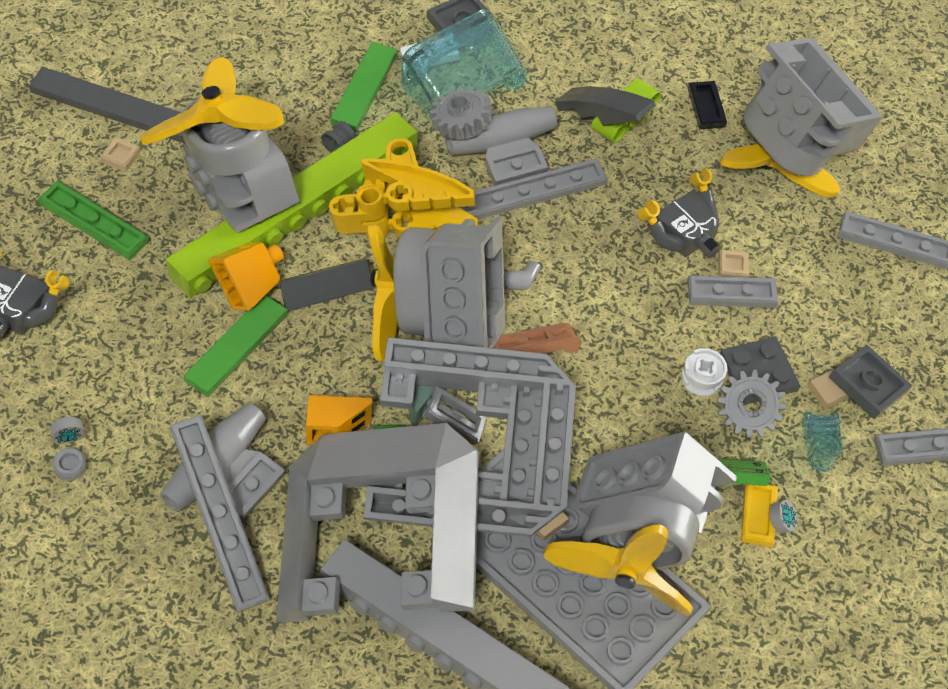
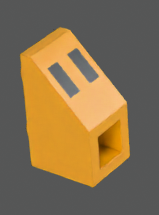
[306,395,372,445]

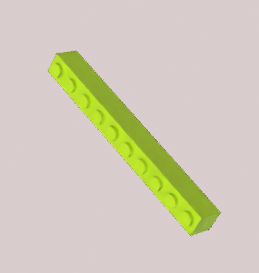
[166,112,418,298]

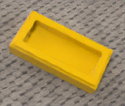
[740,484,778,547]

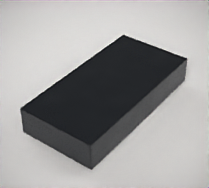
[687,81,727,130]

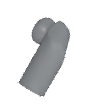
[504,261,541,290]

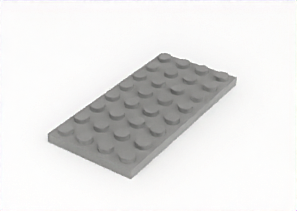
[432,448,711,689]

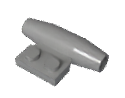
[445,106,557,186]
[160,403,285,521]

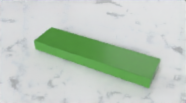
[331,41,397,133]
[38,180,149,261]
[183,295,288,397]

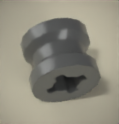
[321,121,357,153]

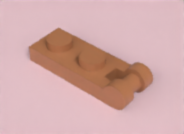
[493,323,581,354]

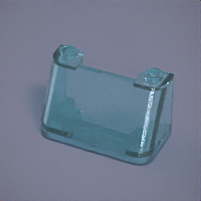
[401,9,527,119]

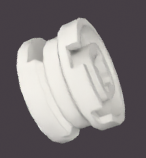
[681,348,728,396]

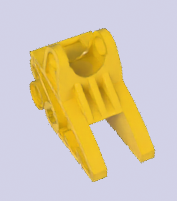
[329,138,478,238]

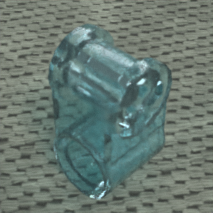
[802,412,843,473]

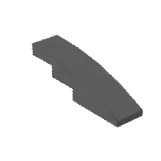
[554,86,656,125]

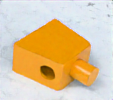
[208,243,284,311]

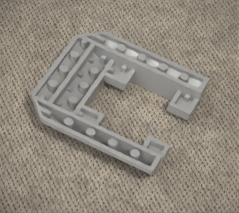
[363,337,576,537]
[276,423,479,623]

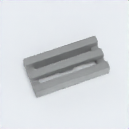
[423,386,487,445]

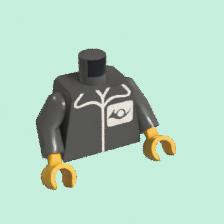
[638,168,721,258]
[0,251,70,339]

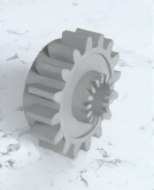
[430,86,493,140]
[717,370,787,439]

